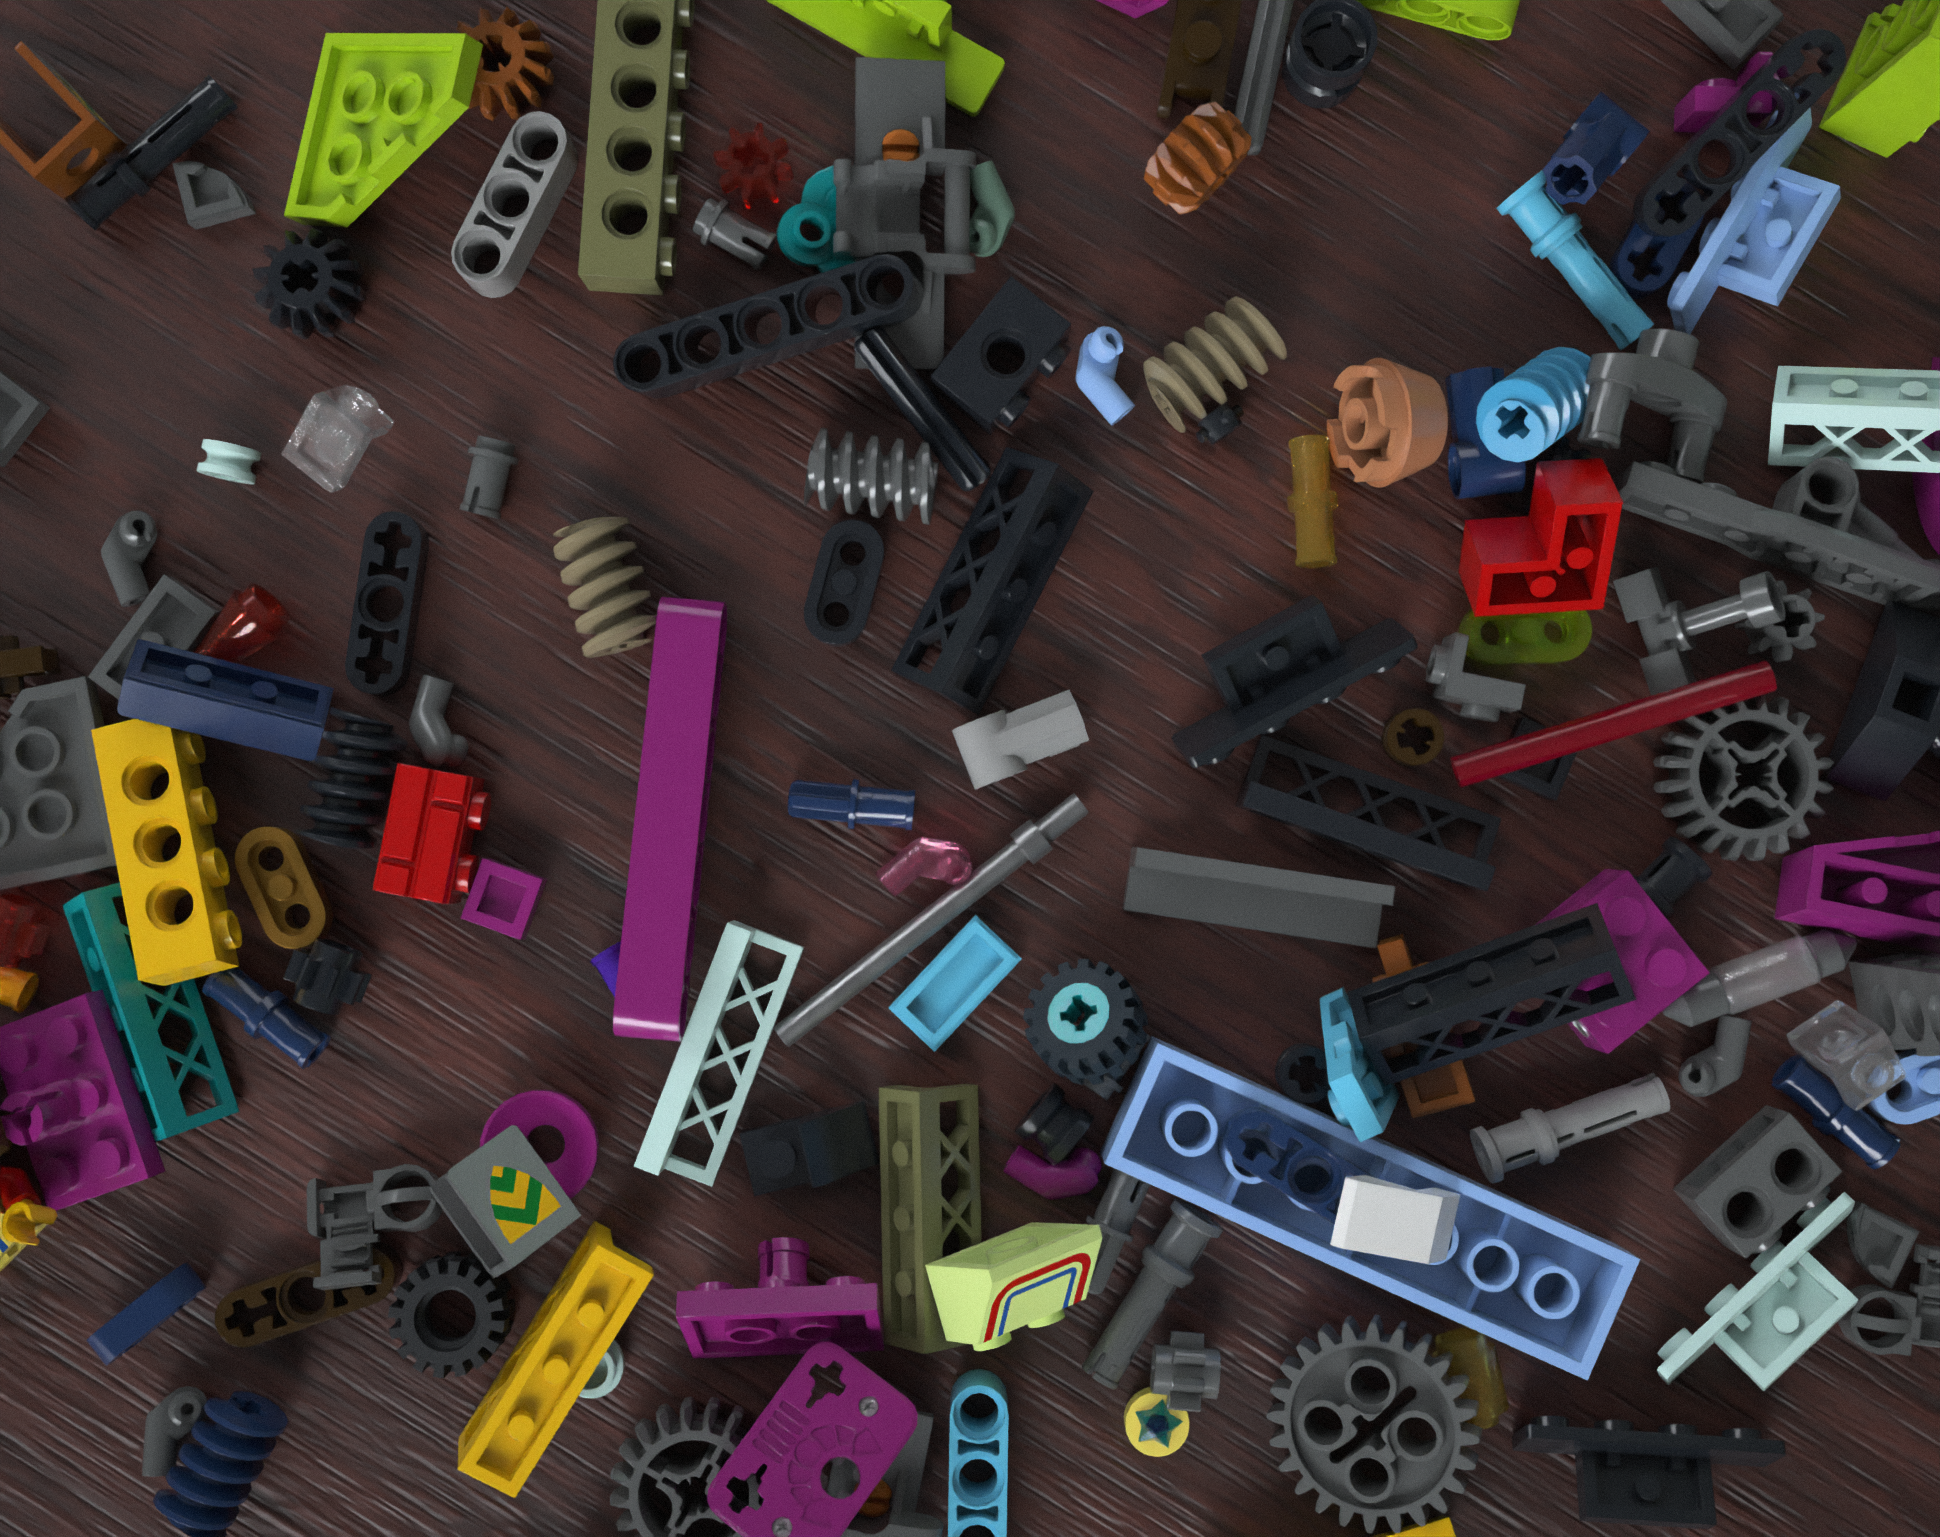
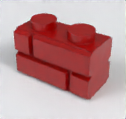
[373,763,491,904]

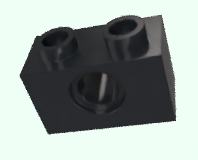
[931,276,1072,436]

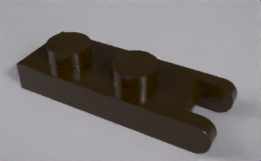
[1156,0,1242,119]

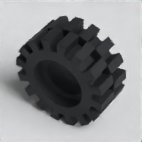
[388,1251,515,1378]

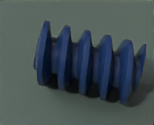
[153,1391,289,1537]

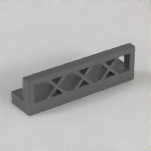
[1122,847,1395,948]

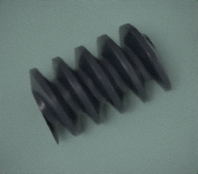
[293,707,408,849]

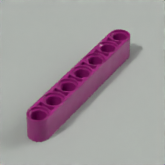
[613,597,728,1042]

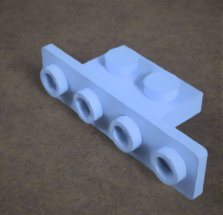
[1667,93,1841,335]

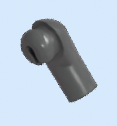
[101,510,157,607]
[409,674,468,768]
[1678,1015,1752,1097]
[142,1386,207,1477]

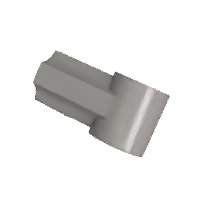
[952,689,1089,790]

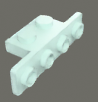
[1657,1192,1858,1391]

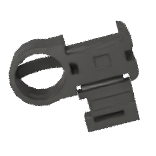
[307,1164,443,1290]
[1838,1243,1940,1356]

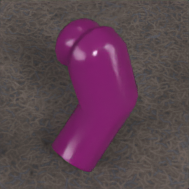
[1003,1144,1102,1200]

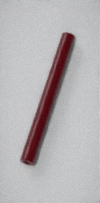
[1450,660,1777,788]

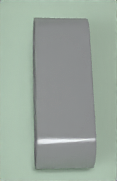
[451,111,578,298]

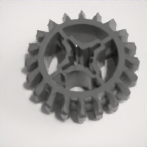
[1653,694,1834,861]
[610,1396,767,1537]

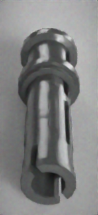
[1081,1198,1224,1389]

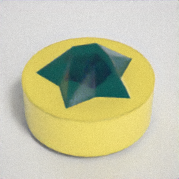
[1124,1387,1189,1457]

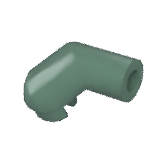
[969,160,1015,257]

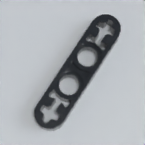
[1633,29,1846,237]

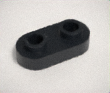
[804,520,885,647]

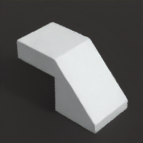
[1330,1175,1460,1264]

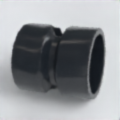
[1282,0,1378,108]

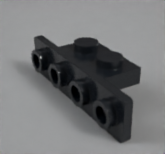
[1171,594,1418,768]
[1512,1416,1786,1529]

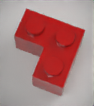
[1458,458,1623,617]

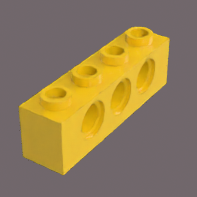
[91,719,242,986]

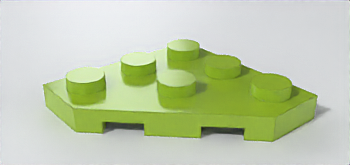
[284,33,483,228]

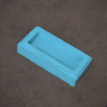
[888,914,1022,1052]

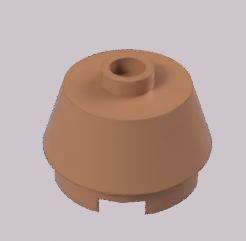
[1327,358,1448,488]

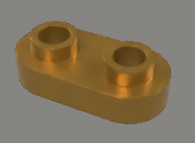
[235,827,333,949]

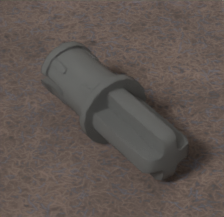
[1085,1168,1151,1294]

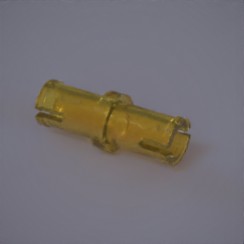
[1287,435,1339,568]

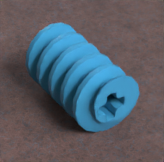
[1476,347,1591,462]

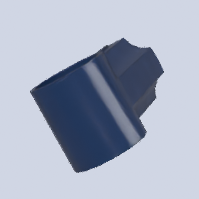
[1542,91,1650,205]
[1445,366,1526,499]

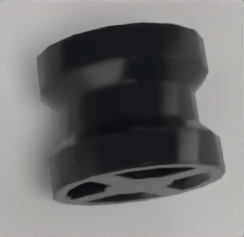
[1014,1083,1094,1165]

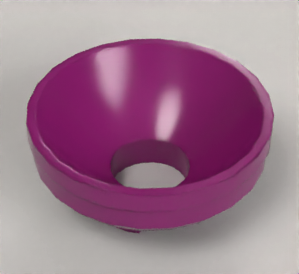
[480,1089,599,1199]

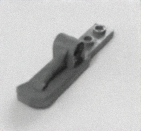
[1613,456,1940,611]

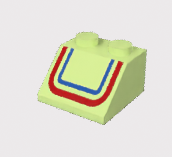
[925,1222,1103,1351]

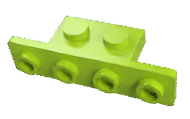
[766,0,1005,117]

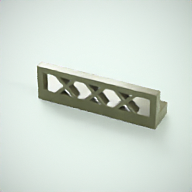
[879,1083,981,1354]

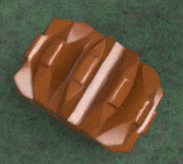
[457,7,554,121]
[1144,102,1252,215]

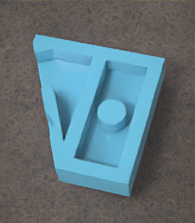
[1319,987,1400,1142]

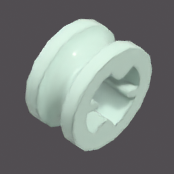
[197,439,261,485]

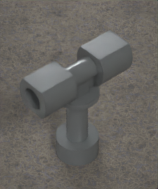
[1613,567,1785,695]

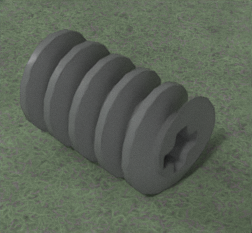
[804,427,940,525]

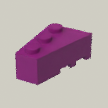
[1775,831,1940,953]

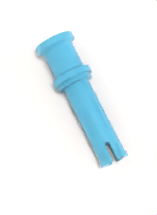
[1496,171,1654,350]

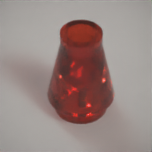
[193,583,290,663]

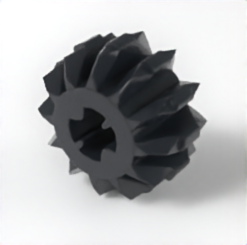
[252,228,366,339]

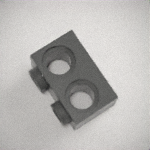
[1673,1105,1842,1258]

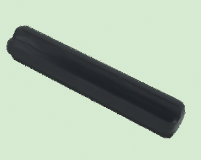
[854,326,991,491]

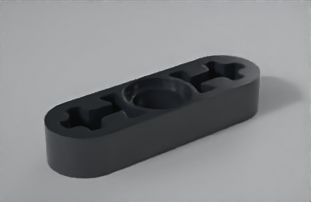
[345,511,429,696]

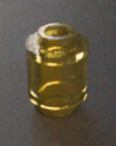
[1431,1327,1510,1429]

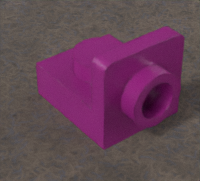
[1674,51,1780,132]

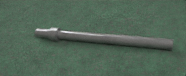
[774,793,1089,1047]

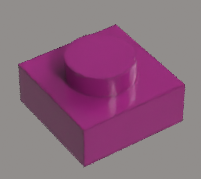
[461,858,547,940]

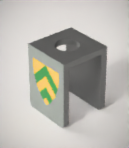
[429,1125,581,1279]

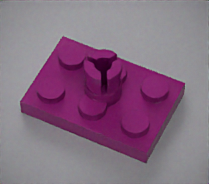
[0,989,166,1211]
[676,1237,884,1359]

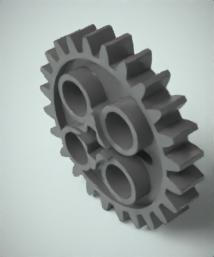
[1267,1315,1483,1533]

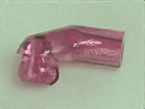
[875,837,972,897]

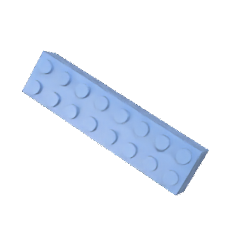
[1100,1036,1640,1381]

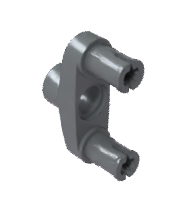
[1577,329,1727,484]

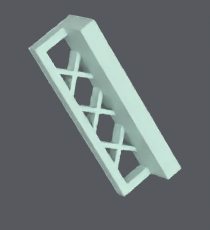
[1768,366,1940,473]
[634,920,804,1187]

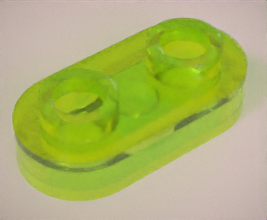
[1459,609,1592,665]

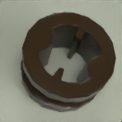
[1381,708,1445,766]

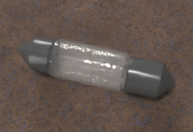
[1663,929,1857,1027]

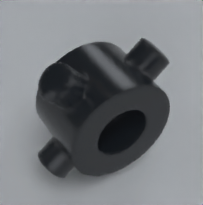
[1196,402,1244,446]

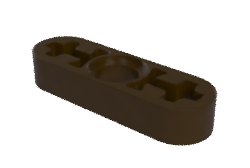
[215,1242,403,1348]

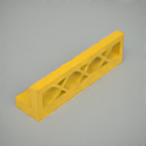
[457,1221,654,1498]

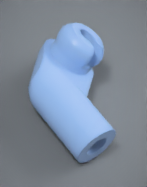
[1075,326,1135,426]

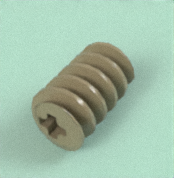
[1143,296,1287,433]
[553,517,657,658]

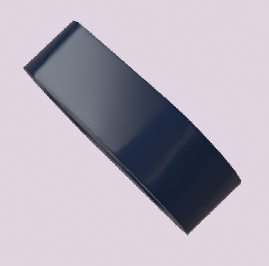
[1608,183,1704,299]
[86,1262,207,1366]

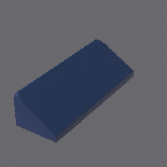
[117,639,334,761]

